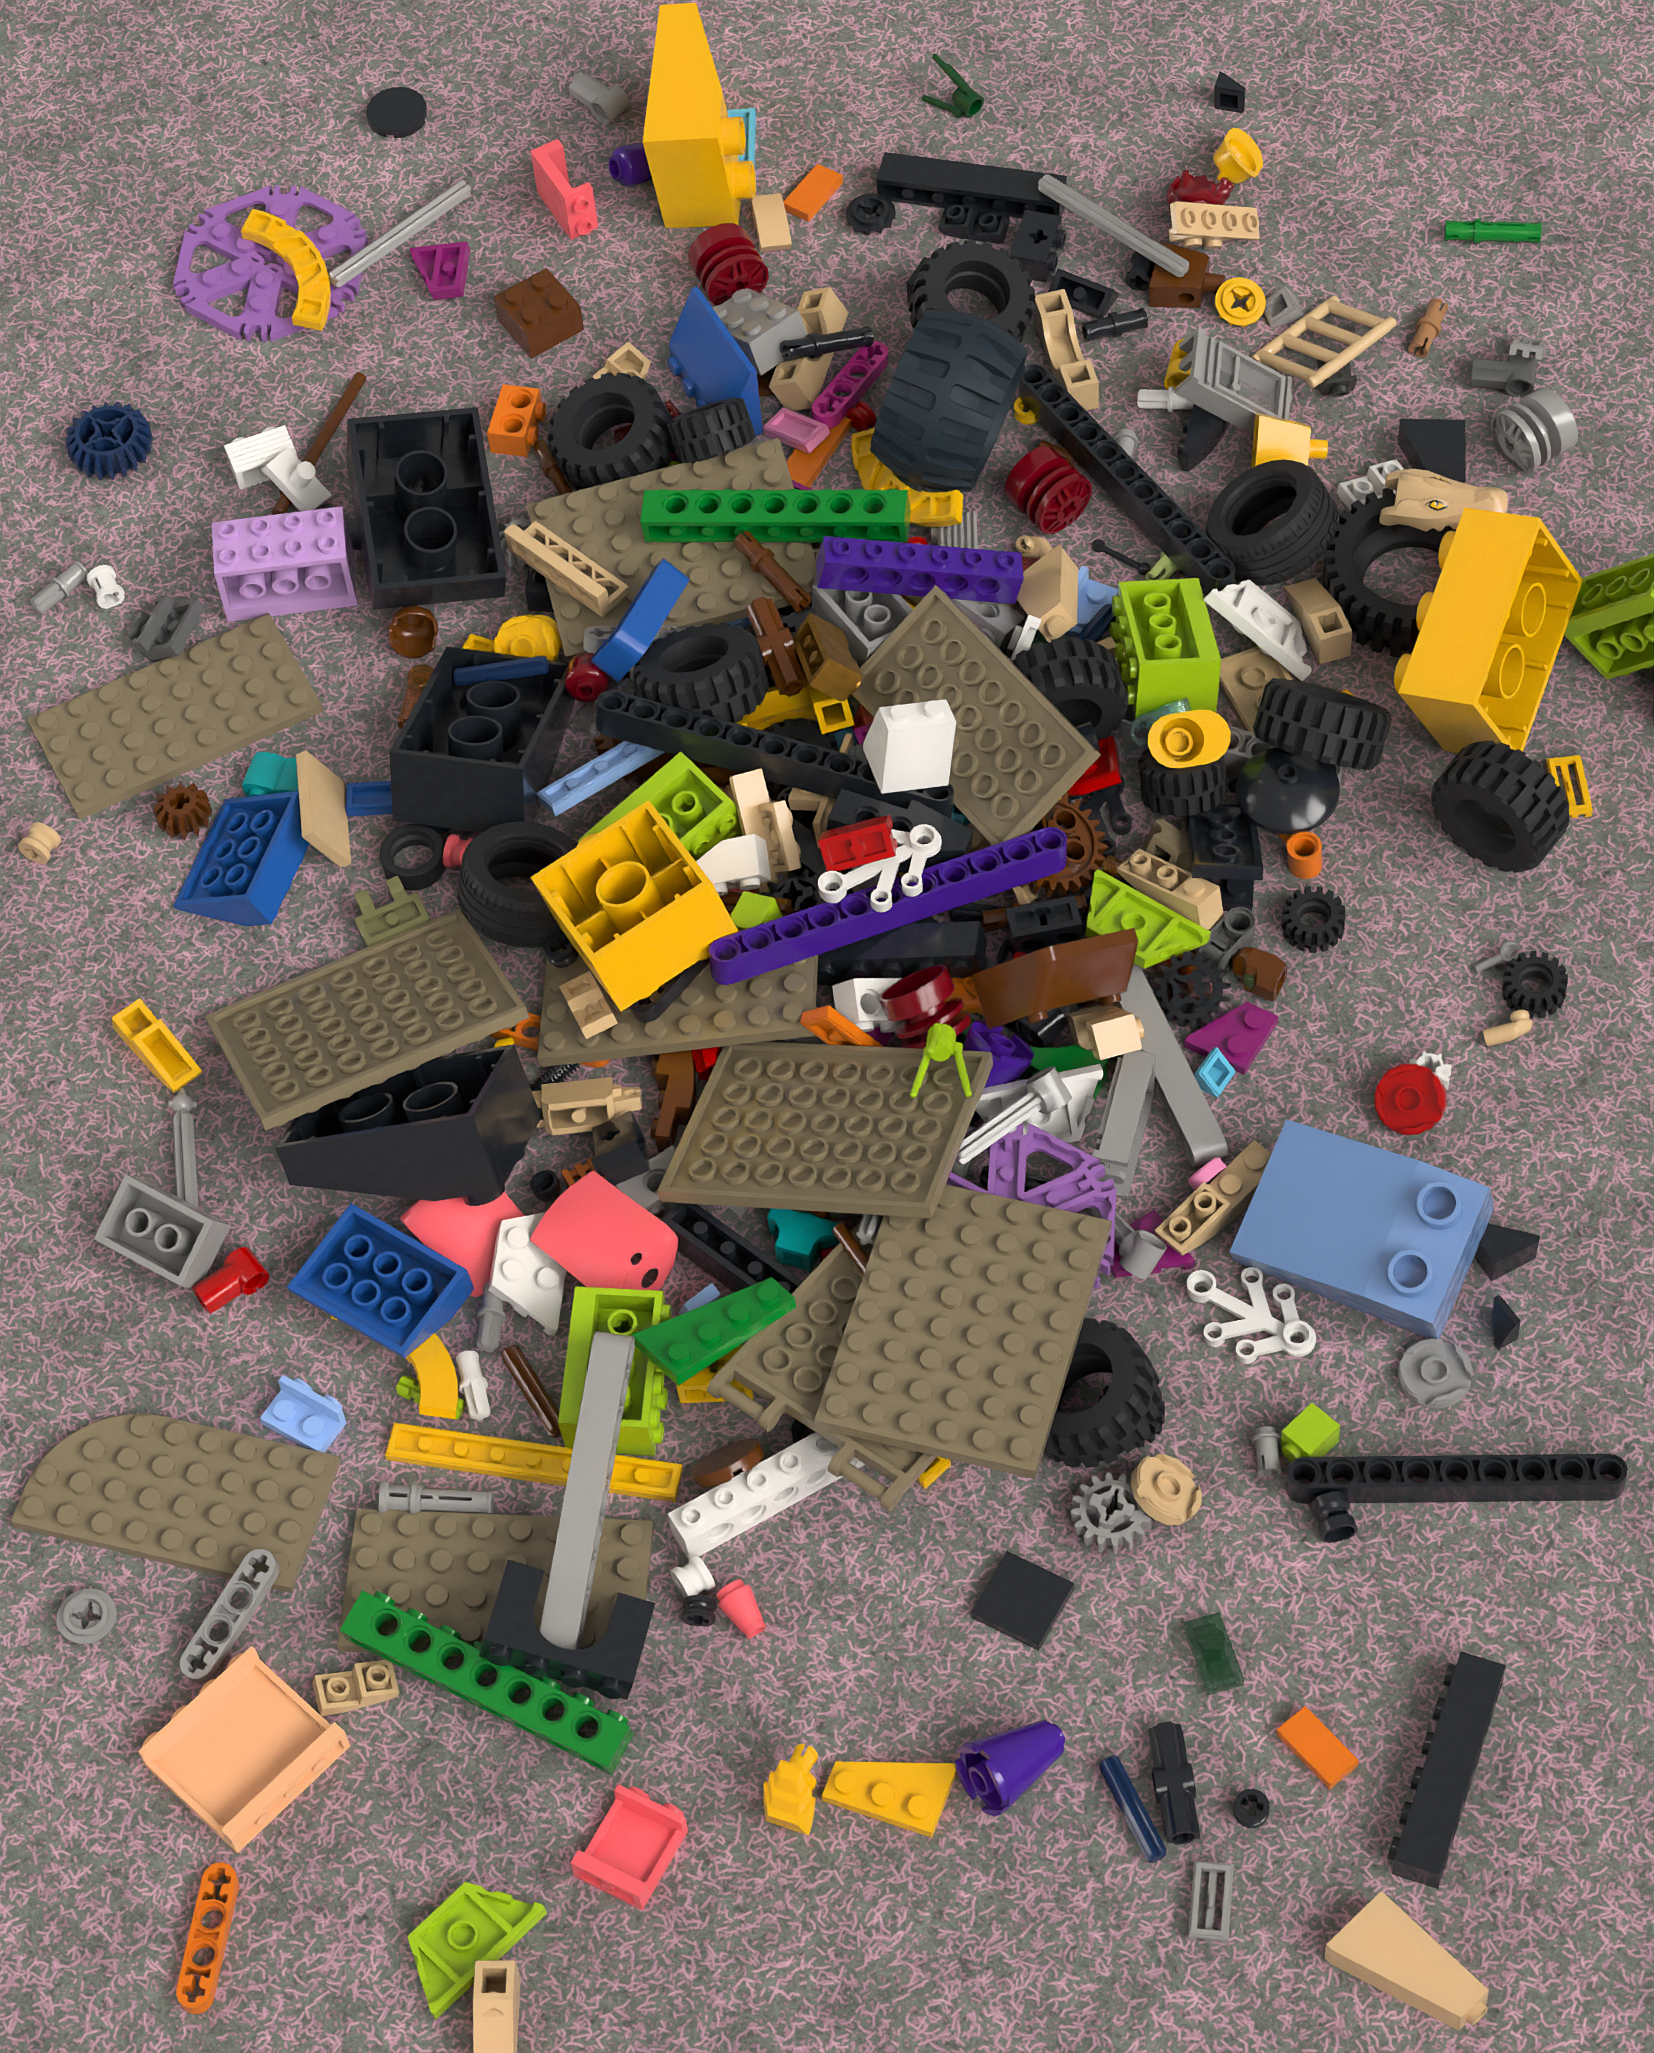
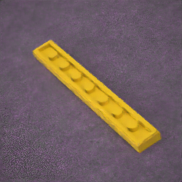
[385,1422,683,1502]

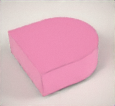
[1187,1157,1226,1191]

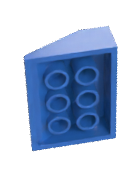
[667,286,763,436]
[173,791,310,926]
[287,1203,474,1358]

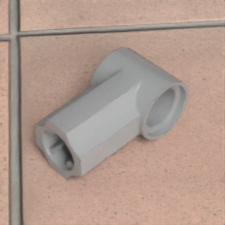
[569,72,630,125]

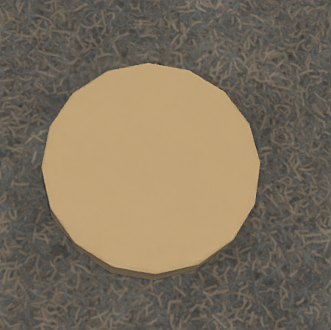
[1130,1454,1202,1525]

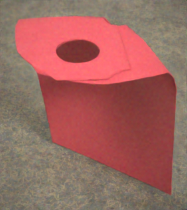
[529,1170,678,1291]
[400,1192,525,1298]

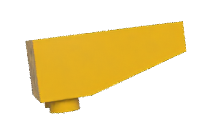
[642,3,756,228]

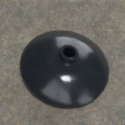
[1236,747,1340,834]

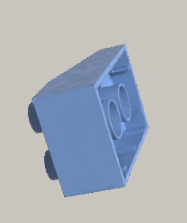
[1230,1119,1494,1339]

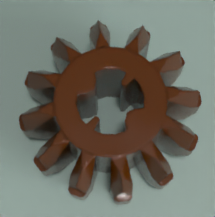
[153,781,212,840]

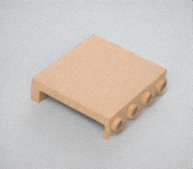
[138,1646,350,1853]

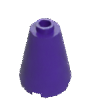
[962,1021,1034,1122]
[955,1720,1065,1817]

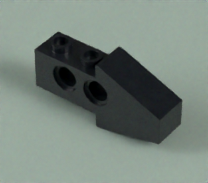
[826,789,973,873]

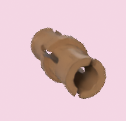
[1408,298,1448,358]

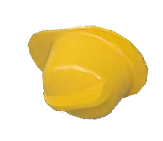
[1213,128,1263,185]
[1148,710,1231,768]

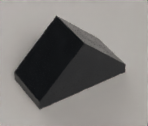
[1474,1223,1540,1281]

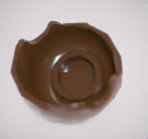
[388,605,438,659]

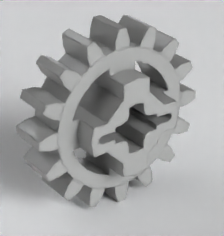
[1071,1472,1152,1554]

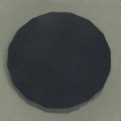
[366,87,427,138]

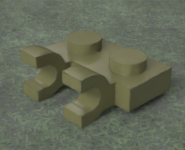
[354,876,431,948]

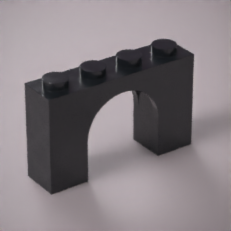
[479,1560,655,1700]

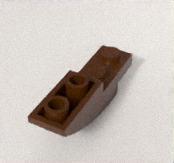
[651,1050,697,1153]

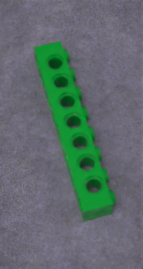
[640,489,911,542]
[340,1590,634,1775]

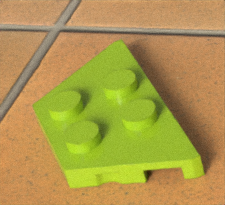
[1085,869,1211,969]
[407,1882,547,2020]

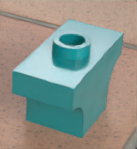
[767,1208,840,1272]

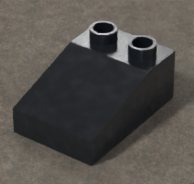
[346,407,506,610]
[389,647,575,834]
[275,1044,541,1206]

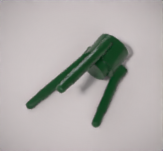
[922,54,984,118]

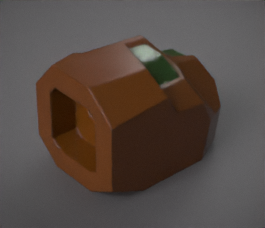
[1231,947,1288,1001]

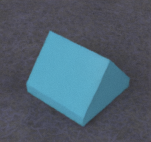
[1194,1047,1236,1098]

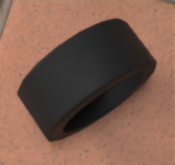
[380,824,446,891]

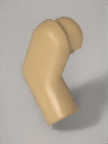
[1015,535,1053,559]
[1483,1010,1533,1047]

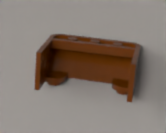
[972,928,1139,1030]

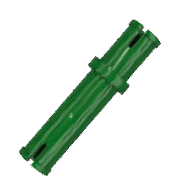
[1444,218,1542,244]

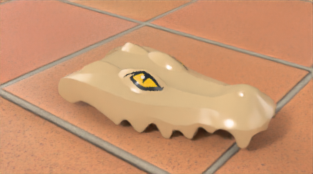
[1379,469,1508,532]

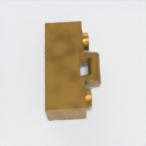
[792,613,863,701]

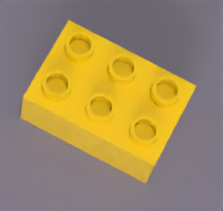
[1394,507,1583,753]

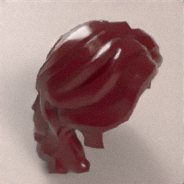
[1166,170,1235,211]

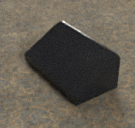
[1048,269,1119,319]

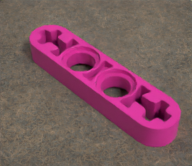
[812,341,888,429]

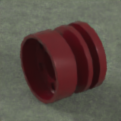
[688,223,769,306]
[1004,446,1092,535]
[879,965,972,1049]

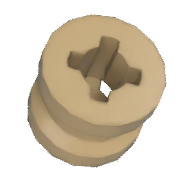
[18,822,61,865]

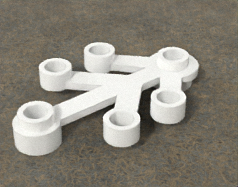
[818,824,942,912]
[1187,1267,1316,1364]

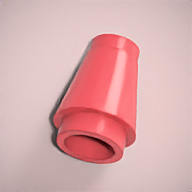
[716,1579,766,1639]

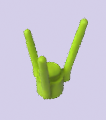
[910,1023,972,1098]

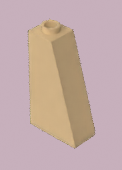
[1325,1891,1489,2031]

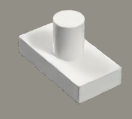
[263,447,332,511]

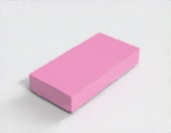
[762,407,830,454]

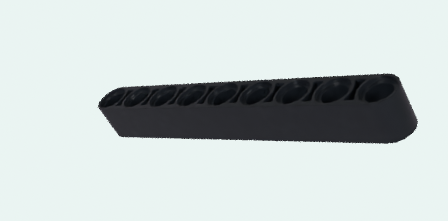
[1286,1454,1628,1504]

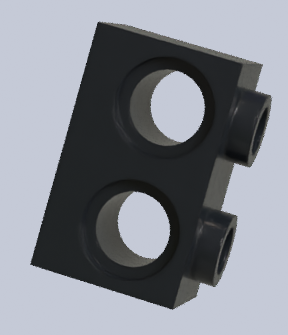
[1005,895,1082,956]

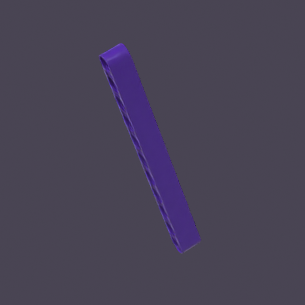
[709,827,1067,985]

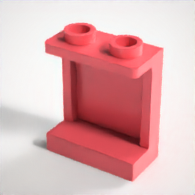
[530,139,598,239]
[570,1785,688,1910]

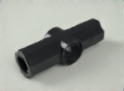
[1148,1722,1200,1845]

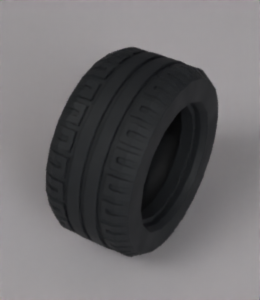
[1206,459,1339,586]
[458,821,578,948]

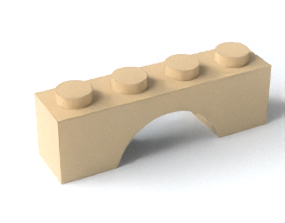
[769,287,849,411]
[1034,289,1099,411]
[1066,1005,1145,1060]

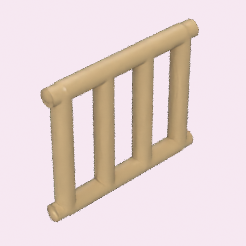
[1250,295,1397,389]

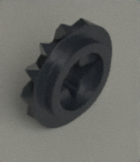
[846,193,896,235]

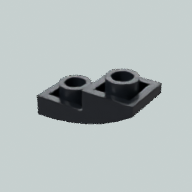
[939,204,1010,244]

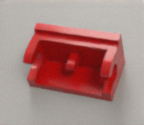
[818,814,898,872]

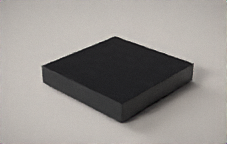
[971,1551,1075,1651]

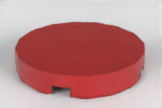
[1374,1064,1447,1135]

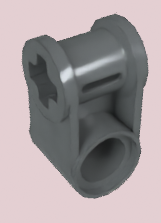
[1194,907,1256,972]

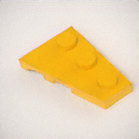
[822,1761,957,1838]

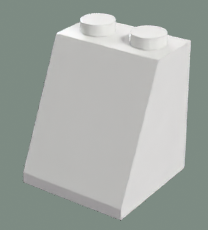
[863,699,956,794]

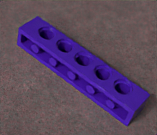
[816,536,1024,604]

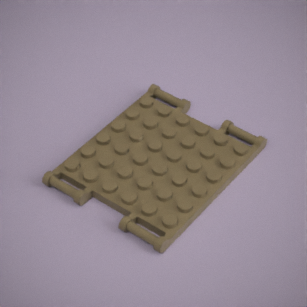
[707,1221,937,1511]

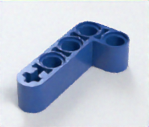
[590,558,690,682]

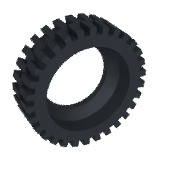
[1323,488,1456,658]

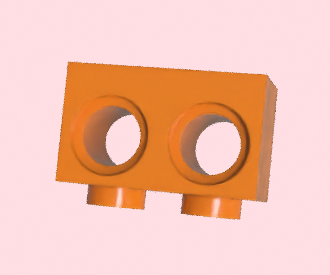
[487,384,546,457]

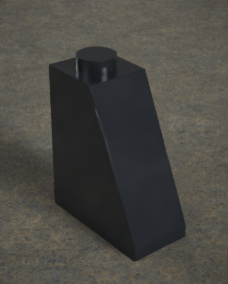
[1398,419,1466,483]

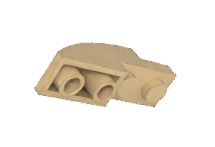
[1154,1140,1271,1256]

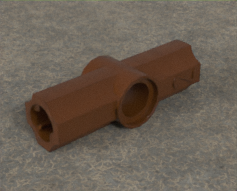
[745,597,807,697]

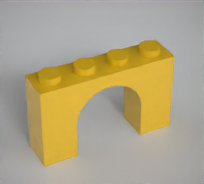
[736,677,854,734]

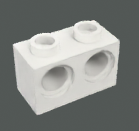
[832,978,904,1033]

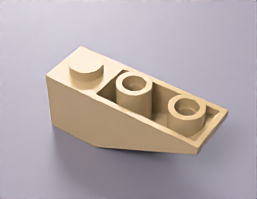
[1284,578,1352,665]
[1117,849,1224,930]
[473,1960,521,2053]

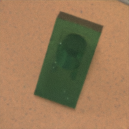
[1183,1612,1244,1696]

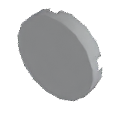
[1397,1338,1473,1409]

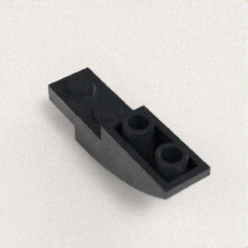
[1177,371,1238,472]

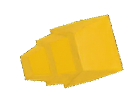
[763,1743,818,1836]

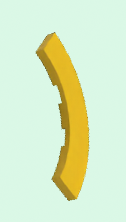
[241,209,331,331]
[851,428,963,527]
[331,1316,458,1419]

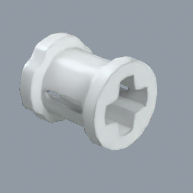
[87,565,125,609]

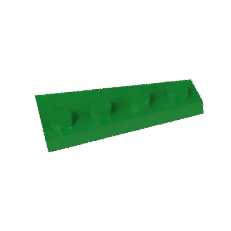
[632,1277,796,1386]

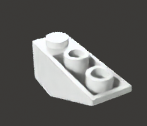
[696,834,771,896]

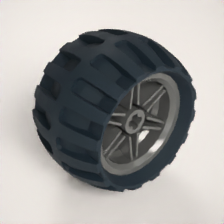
[870,309,1028,492]

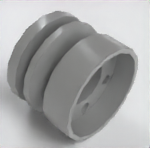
[1491,387,1578,474]

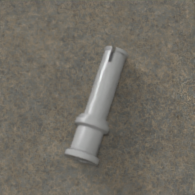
[379,1481,494,1514]

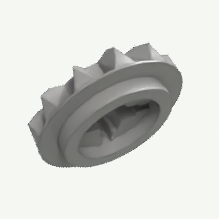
[57,1589,118,1648]

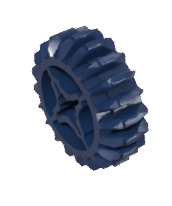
[65,401,153,481]

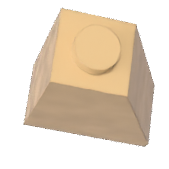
[1017,544,1078,643]

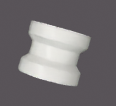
[670,1555,716,1598]

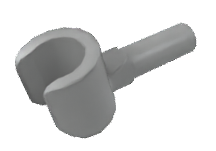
[1474,942,1521,973]

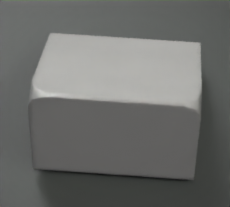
[1263,286,1305,328]

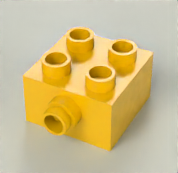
[530,800,738,1012]

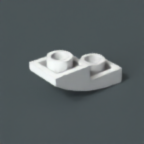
[1336,459,1405,511]

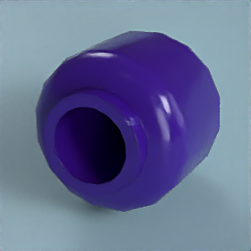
[608,143,652,186]

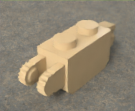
[532,1077,642,1135]

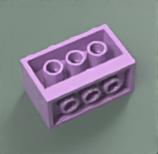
[212,506,358,622]

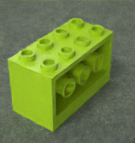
[1564,553,1654,679]
[1110,578,1221,719]
[577,752,743,861]
[558,1286,672,1456]

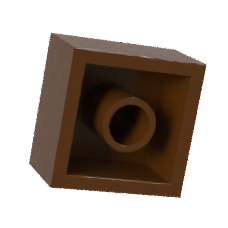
[494,268,584,359]

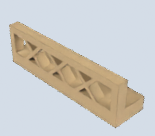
[504,521,630,618]

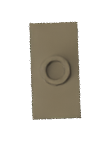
[1142,818,1191,873]

